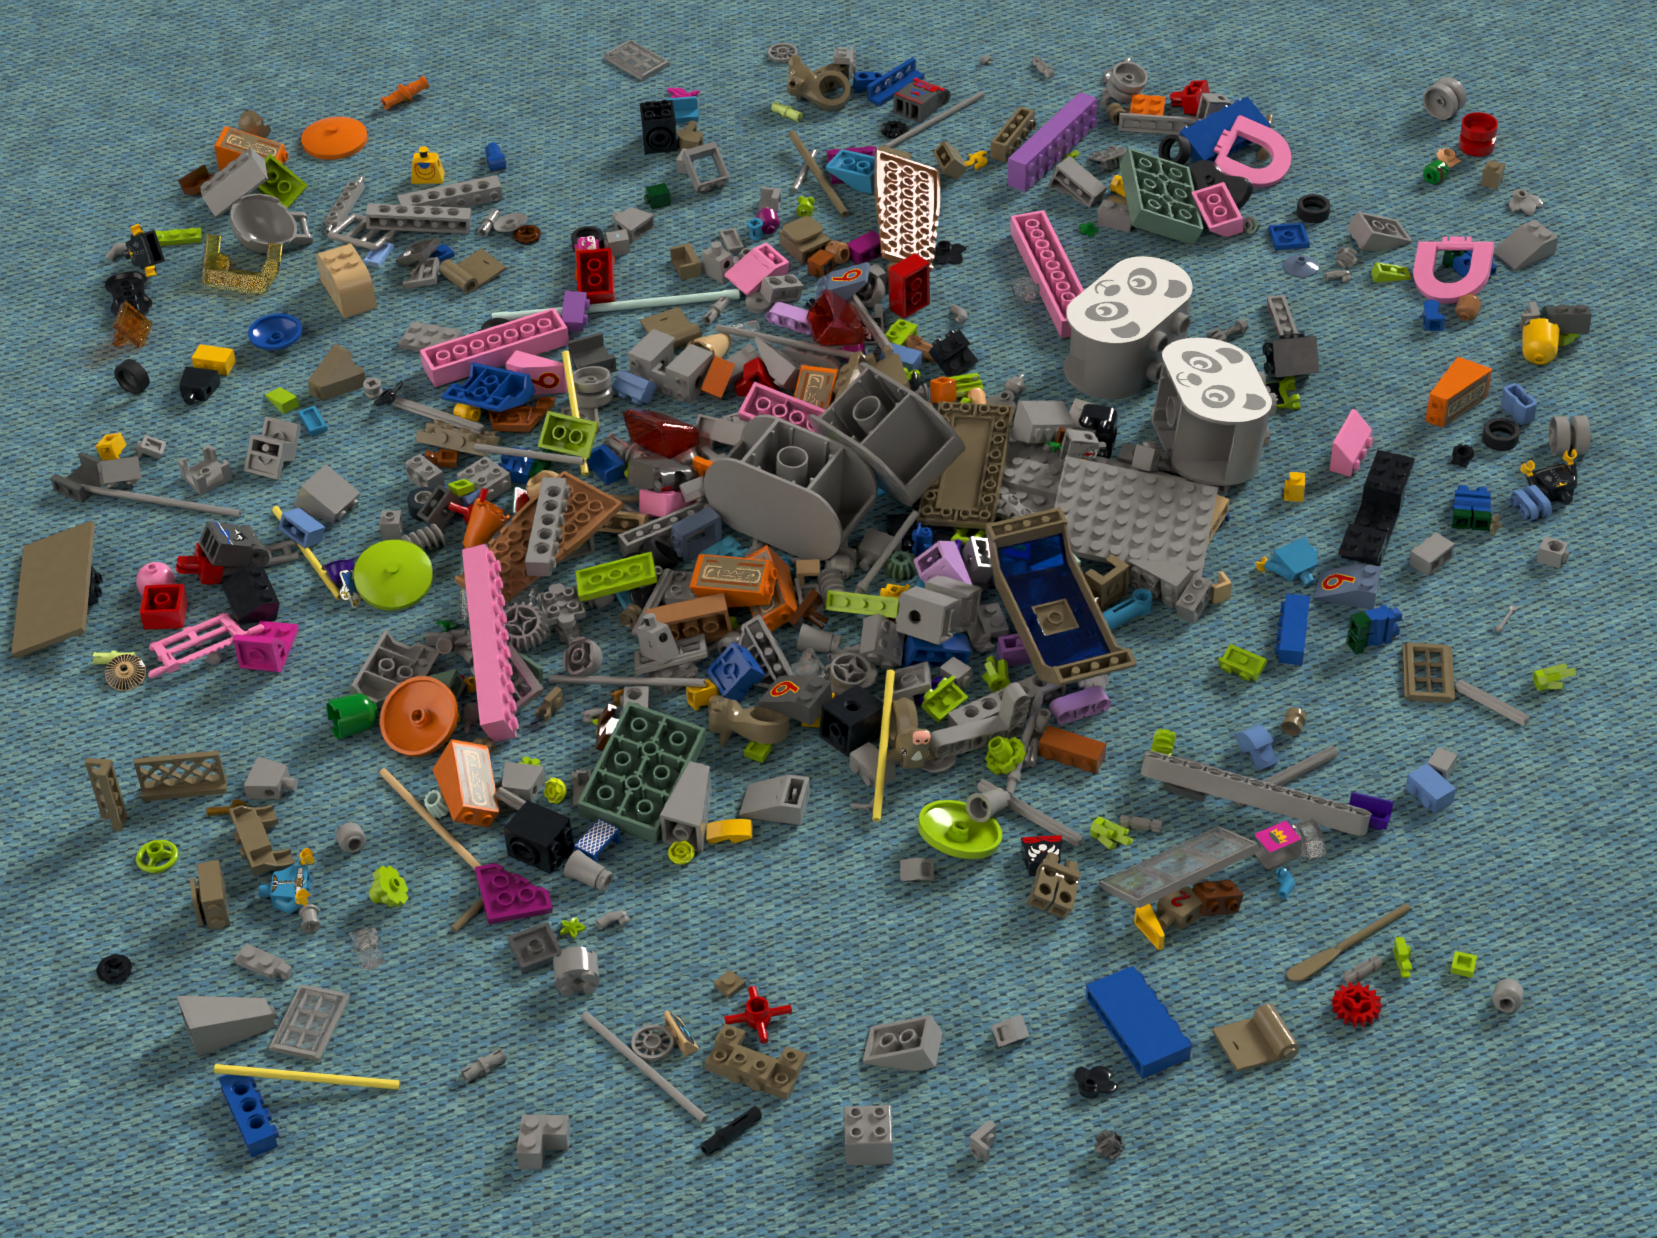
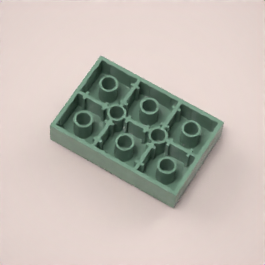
[1119,148,1203,245]
[578,701,705,844]

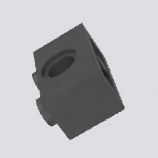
[417,484,463,532]

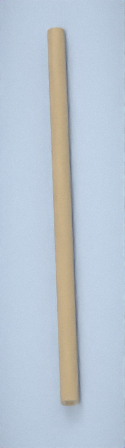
[379,768,482,870]

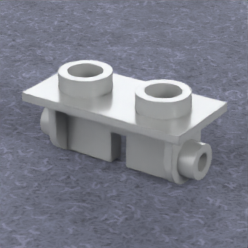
[998,493,1033,518]

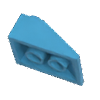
[825,149,875,194]

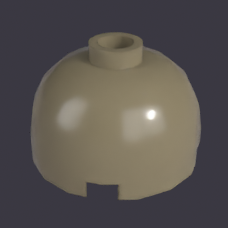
[238,108,271,138]

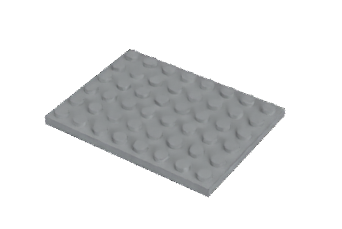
[1045,456,1218,579]

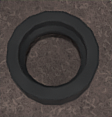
[1158,134,1191,165]
[1297,194,1330,223]
[571,226,604,252]
[114,359,150,395]
[1482,418,1520,451]
[641,538,678,570]

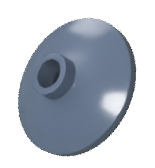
[1283,255,1319,277]

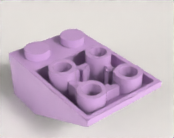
[913,541,972,585]

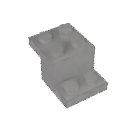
[244,416,301,479]

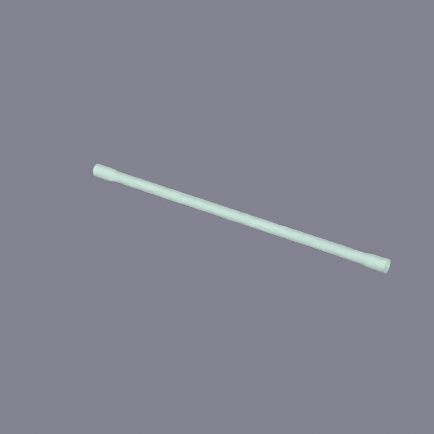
[492,289,740,321]

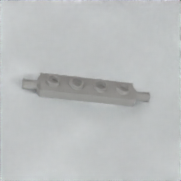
[323,176,365,235]

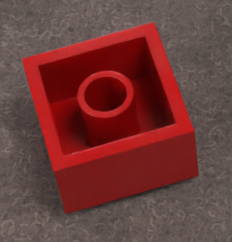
[140,584,188,630]

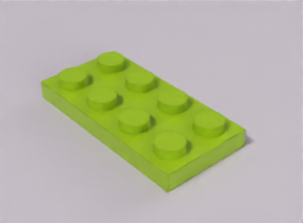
[575,552,657,602]

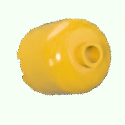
[1522,318,1560,365]

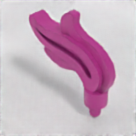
[667,88,700,98]

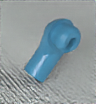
[1276,867,1295,899]

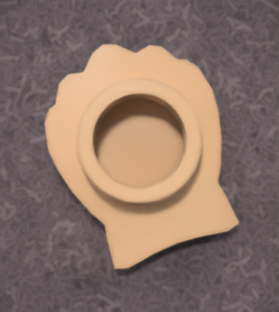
[1437,148,1461,168]

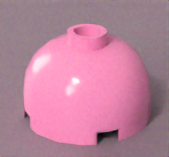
[136,562,176,596]

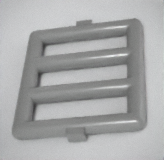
[327,213,399,251]

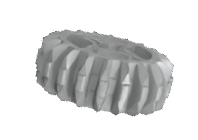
[503,601,548,652]

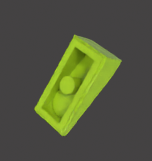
[1371,262,1412,282]
[264,387,299,414]

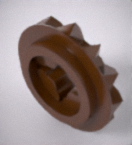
[513,225,541,245]

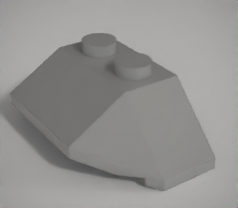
[738,614,794,689]

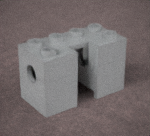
[628,329,713,404]
[896,575,982,645]

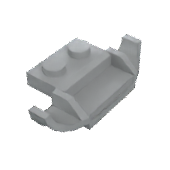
[780,347,842,375]
[964,602,1009,652]

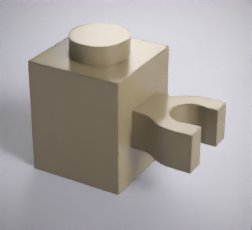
[1481,160,1506,190]

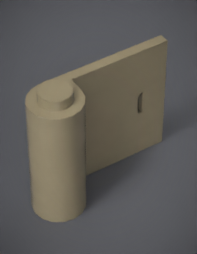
[439,248,507,294]
[640,306,702,349]
[1212,1003,1299,1072]

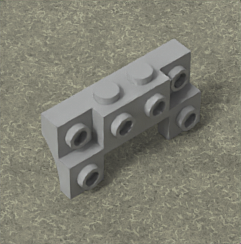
[694,414,747,453]

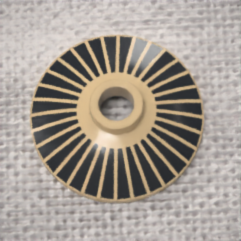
[105,654,146,691]

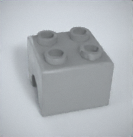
[844,1105,893,1166]

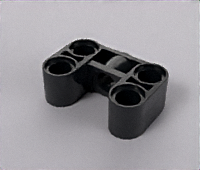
[1078,404,1118,459]

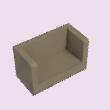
[670,243,702,280]

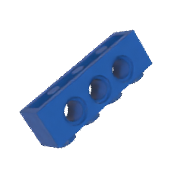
[218,1074,279,1158]

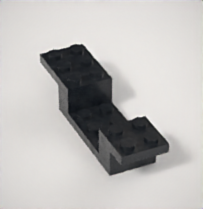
[1339,450,1415,566]

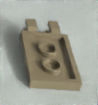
[866,345,910,389]

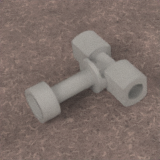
[425,629,466,654]

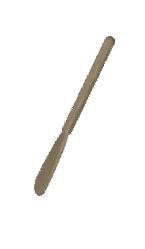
[1286,904,1410,982]

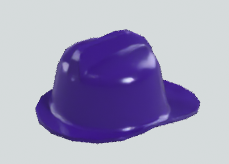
[321,556,360,583]

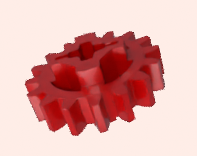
[1331,982,1382,1027]

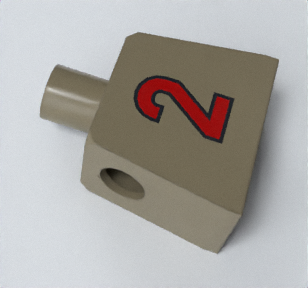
[1157,879,1202,930]

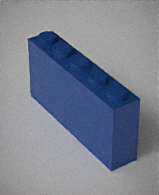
[1179,96,1271,163]
[1085,966,1192,1079]

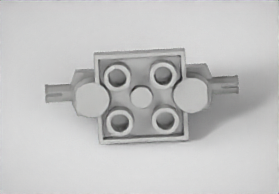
[538,583,586,647]

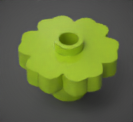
[985,736,1026,775]
[368,865,408,908]

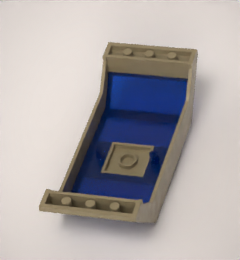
[986,507,1137,686]

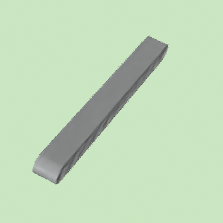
[1141,751,1371,836]

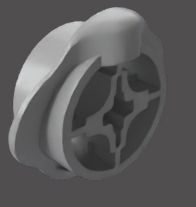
[822,653,878,696]

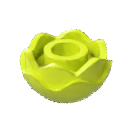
[544,778,566,804]
[668,841,695,865]

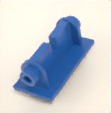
[912,522,932,558]

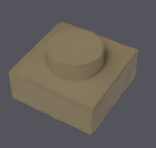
[714,970,745,999]

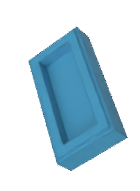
[298,406,328,436]

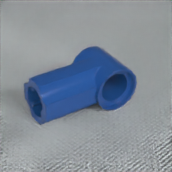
[485,142,506,171]

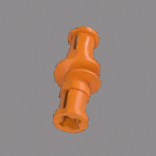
[380,76,430,111]

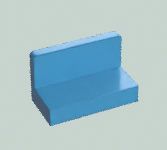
[664,96,699,123]

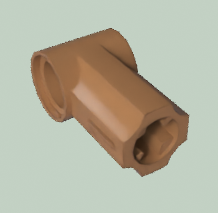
[905,335,936,363]

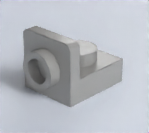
[1520,301,1540,329]
[135,435,166,459]
[969,1120,996,1163]

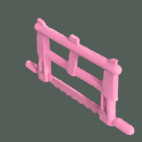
[148,612,264,678]

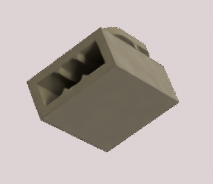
[779,216,831,265]
[190,860,230,930]

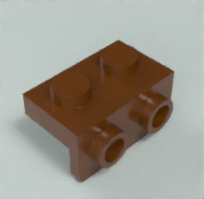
[178,165,216,196]
[1192,879,1244,916]

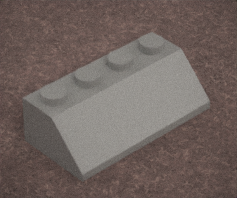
[200,148,268,218]
[1010,400,1075,443]

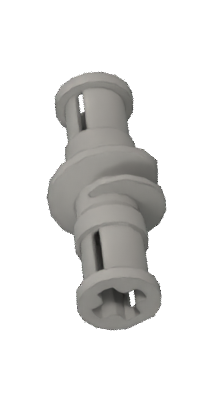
[603,433,647,465]

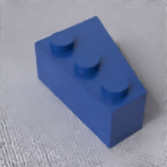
[901,633,972,668]

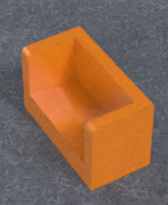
[700,356,735,399]

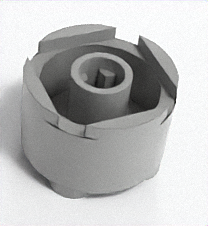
[553,947,600,996]

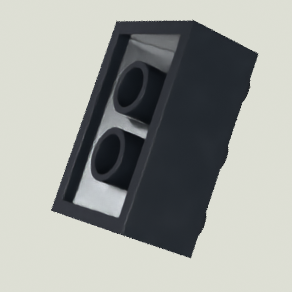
[222,566,280,624]

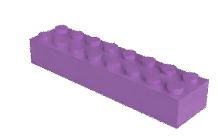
[1008,92,1098,192]

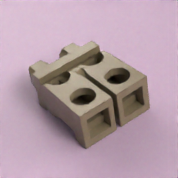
[1026,852,1081,919]

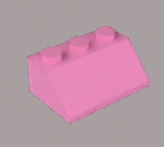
[1191,182,1243,237]
[1329,409,1374,477]

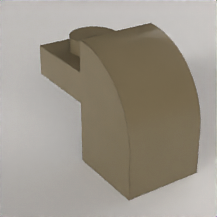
[677,120,704,150]

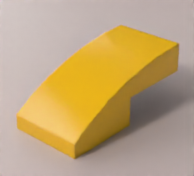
[706,819,752,844]

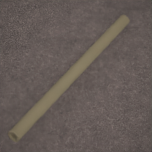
[788,131,849,217]

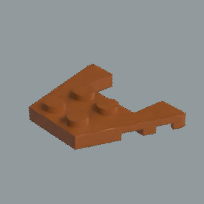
[486,397,555,433]

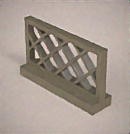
[134,750,227,801]

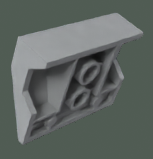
[350,630,440,709]

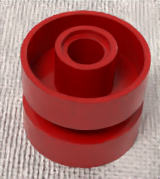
[1459,112,1498,157]

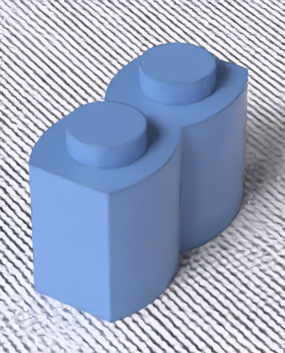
[1501,383,1537,425]

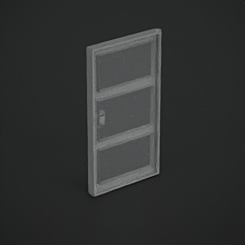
[1099,826,1260,908]

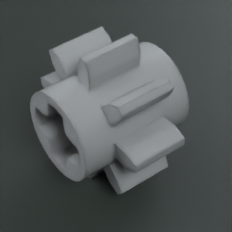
[1335,247,1357,268]

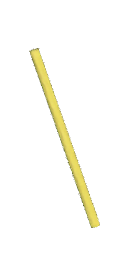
[562,351,589,476]
[272,506,342,600]
[872,670,895,822]
[214,1064,400,1090]

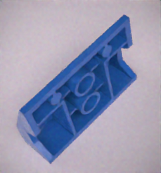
[441,363,536,412]

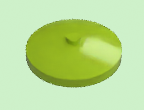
[354,540,433,611]
[917,800,1002,859]

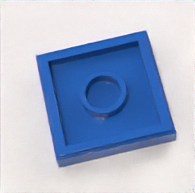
[1268,223,1310,251]

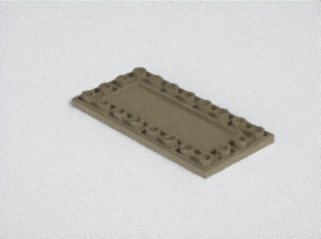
[917,401,1014,529]
[11,520,95,658]

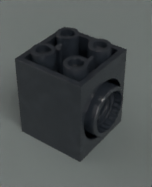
[639,100,678,154]
[1262,333,1319,377]
[819,684,884,757]
[503,800,574,874]

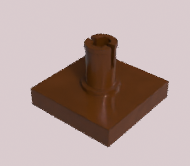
[788,589,829,632]

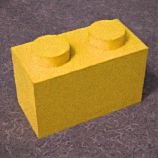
[191,344,236,376]

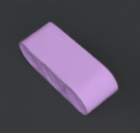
[766,302,820,335]
[1049,686,1111,725]

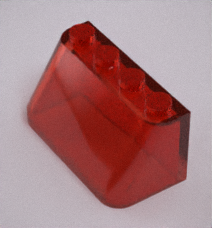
[806,288,866,346]
[623,408,700,459]

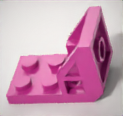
[233,621,299,672]

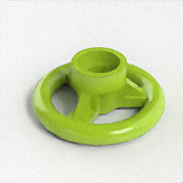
[136,840,178,873]

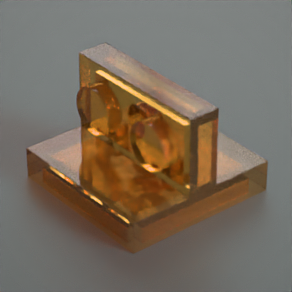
[112,301,152,348]

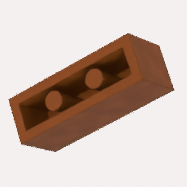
[1038,725,1107,774]

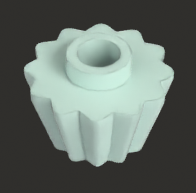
[424,790,449,819]

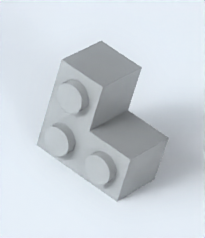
[516,1114,571,1169]

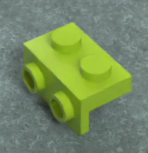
[1217,644,1267,682]
[921,675,968,723]

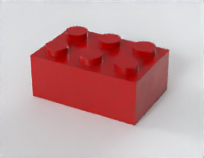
[576,248,615,304]
[889,253,930,319]

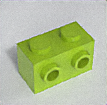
[881,319,918,352]

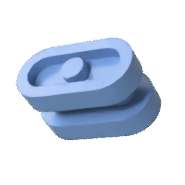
[1510,485,1552,522]

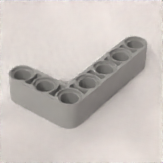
[929,682,1030,759]

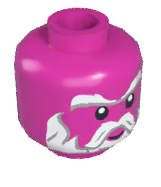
[574,236,600,252]

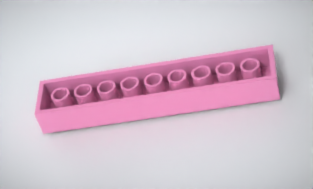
[1010,210,1084,338]
[462,544,519,742]

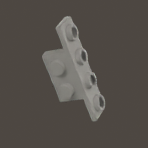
[833,46,856,78]

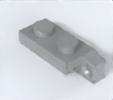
[234,944,293,980]

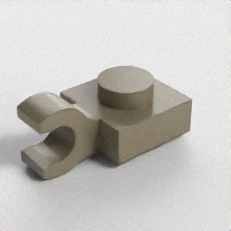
[535,686,564,722]

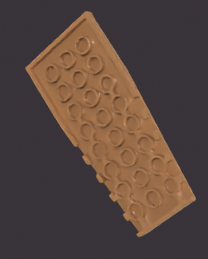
[874,149,940,272]
[455,471,623,604]

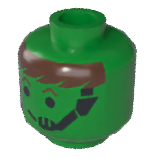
[1423,160,1449,185]

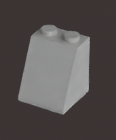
[295,465,360,524]

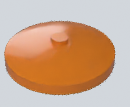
[301,117,368,160]
[380,676,458,757]

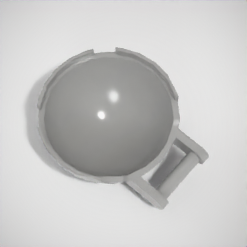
[230,194,313,254]

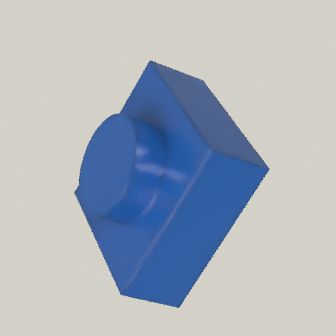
[431,244,455,263]

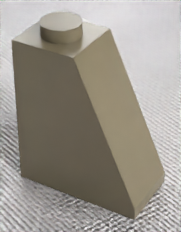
[308,344,366,400]

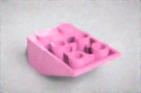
[724,243,789,296]

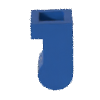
[853,72,885,93]
[1422,300,1445,331]

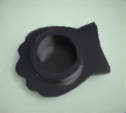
[1451,444,1475,468]

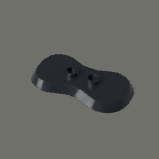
[1190,160,1253,210]
[105,271,152,320]

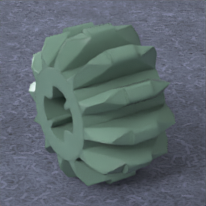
[885,549,917,582]

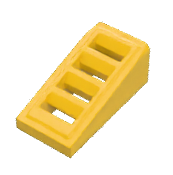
[1134,904,1165,950]

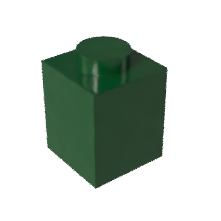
[644,183,671,210]

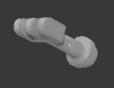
[1207,319,1248,342]

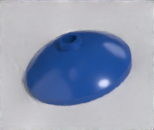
[248,313,302,351]

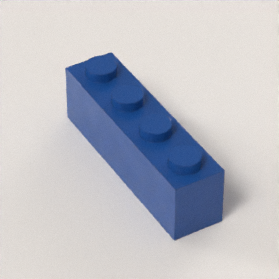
[1275,594,1310,665]

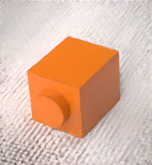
[930,376,956,405]

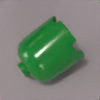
[326,693,378,740]

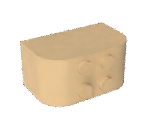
[316,243,377,318]

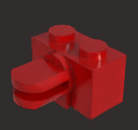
[1169,80,1210,115]
[735,356,780,397]
[176,543,224,585]

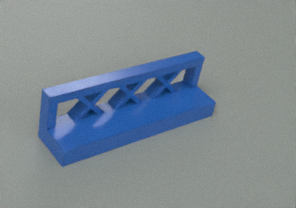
[867,57,924,107]

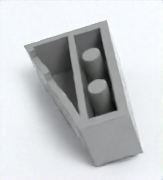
[1048,156,1107,207]

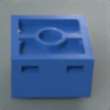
[706,642,765,703]

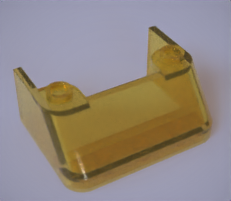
[202,234,282,294]

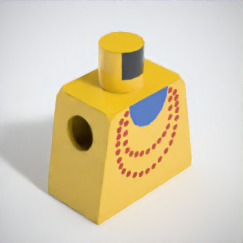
[411,146,445,184]

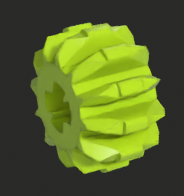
[1151,729,1176,756]

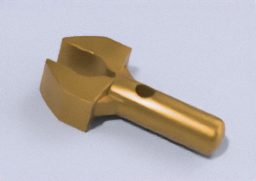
[206,799,247,816]

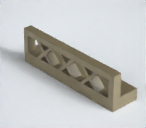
[85,758,128,831]

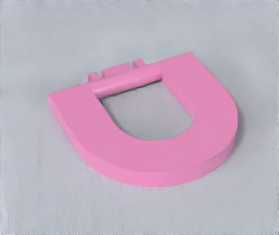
[1214,115,1291,188]
[1413,237,1494,304]

